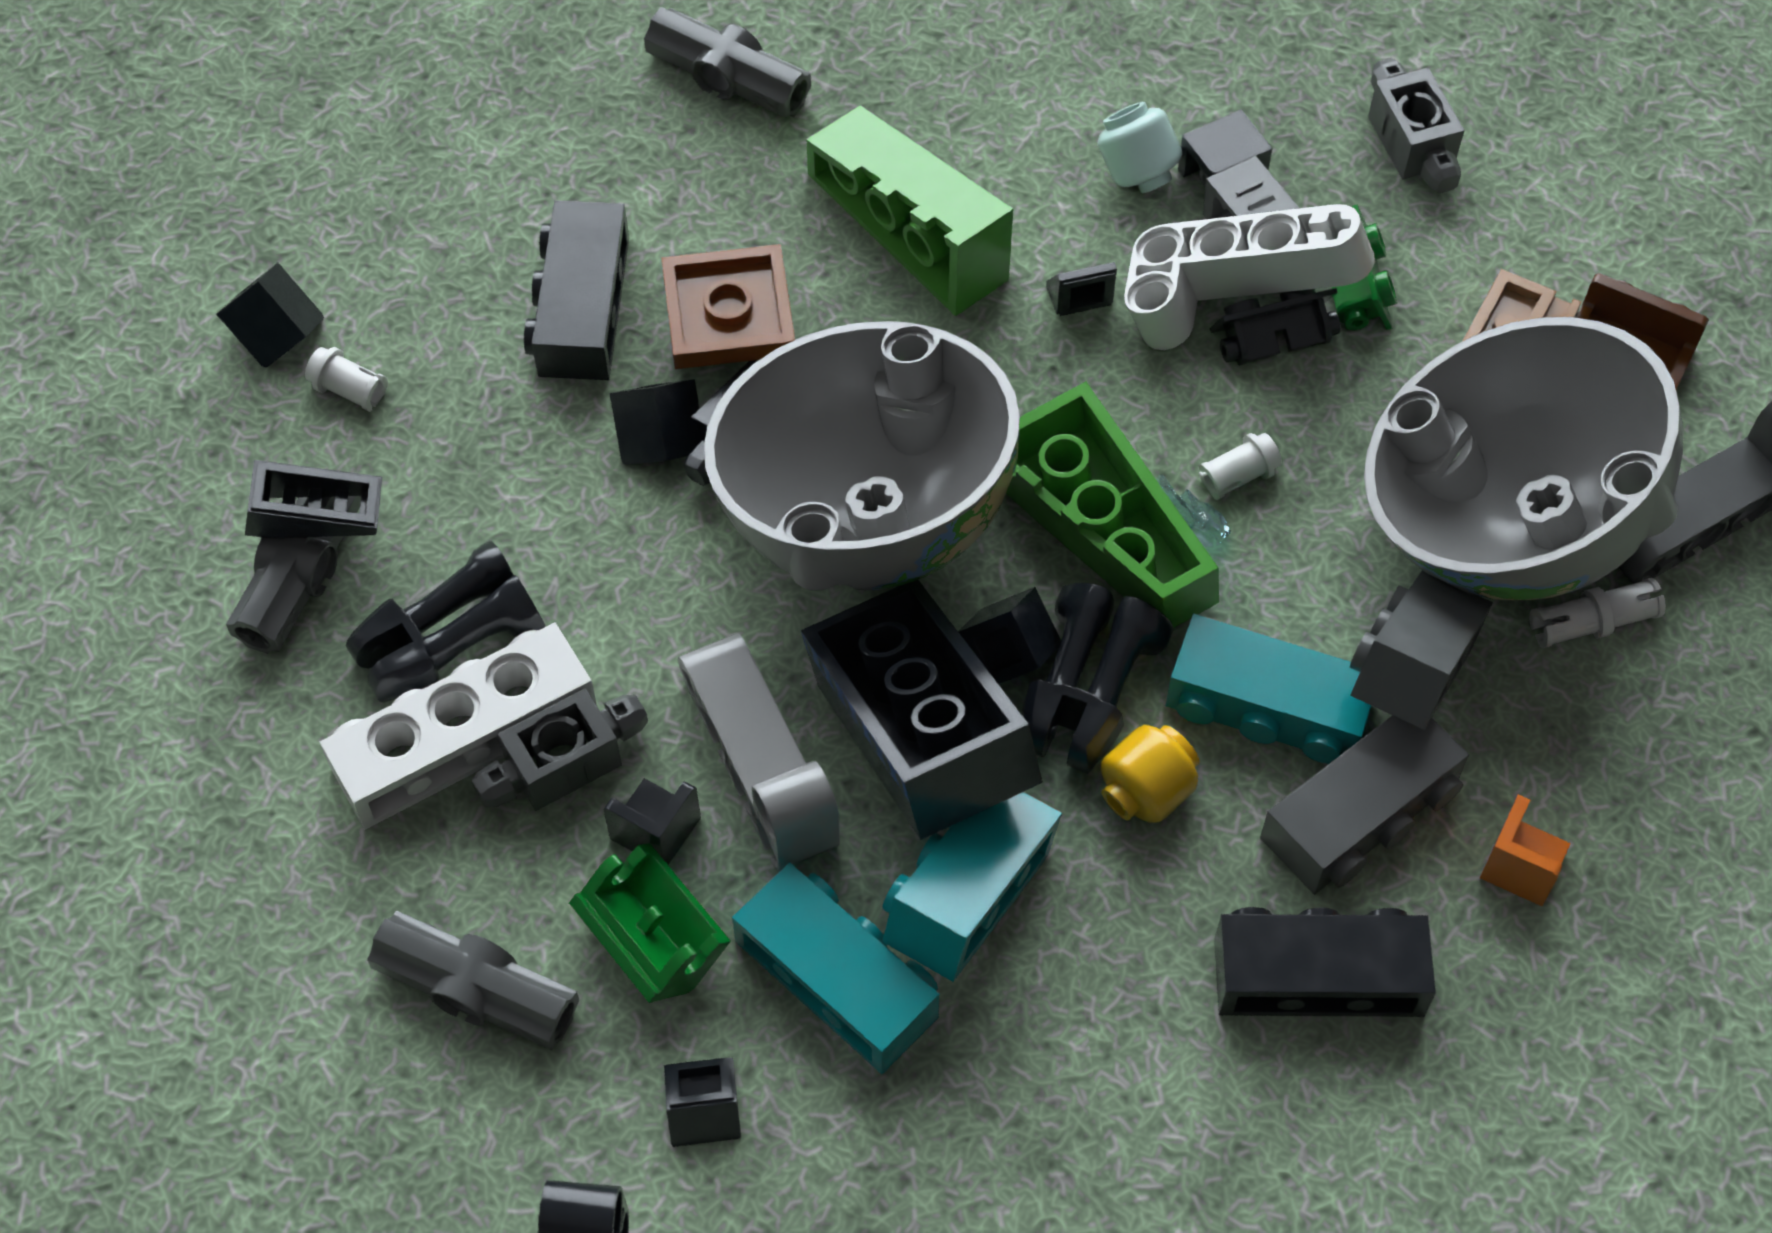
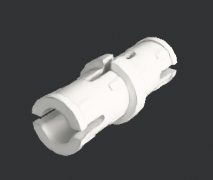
[1529,578,1666,648]

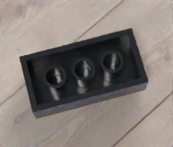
[801,580,1043,840]

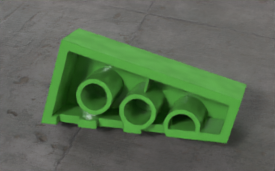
[806,105,1013,316]
[1006,381,1219,628]

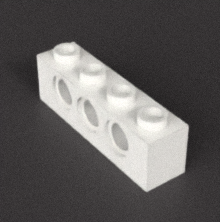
[319,622,597,830]

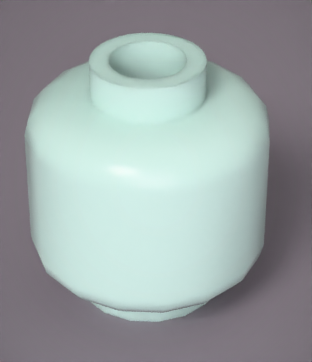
[1097,102,1182,193]

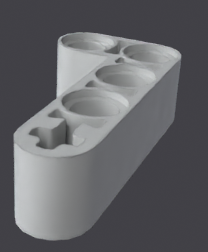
[678,633,840,871]

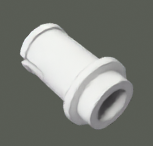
[305,347,388,412]
[1198,433,1282,500]

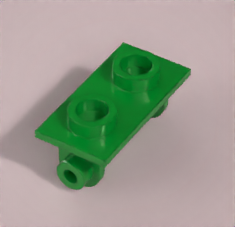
[1332,204,1397,331]

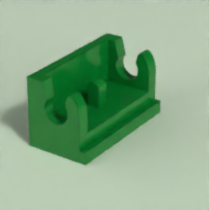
[569,843,731,1003]

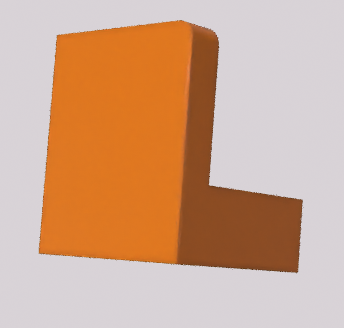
[1480,794,1571,906]

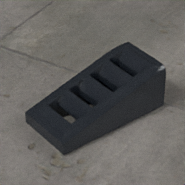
[245,460,382,538]

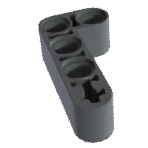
[1619,401,1772,584]

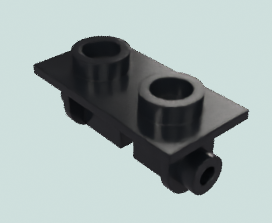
[1209,288,1341,366]

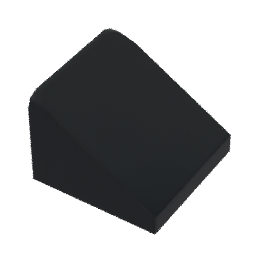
[1046,262,1117,316]
[664,1057,741,1147]

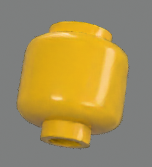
[1101,725,1200,823]

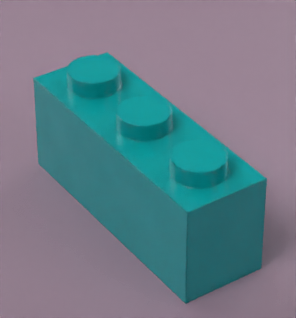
[1165,613,1371,764]
[882,792,1062,982]
[732,862,940,1074]

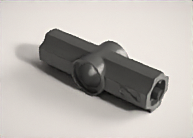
[644,7,811,118]
[226,496,361,654]
[367,911,579,1051]

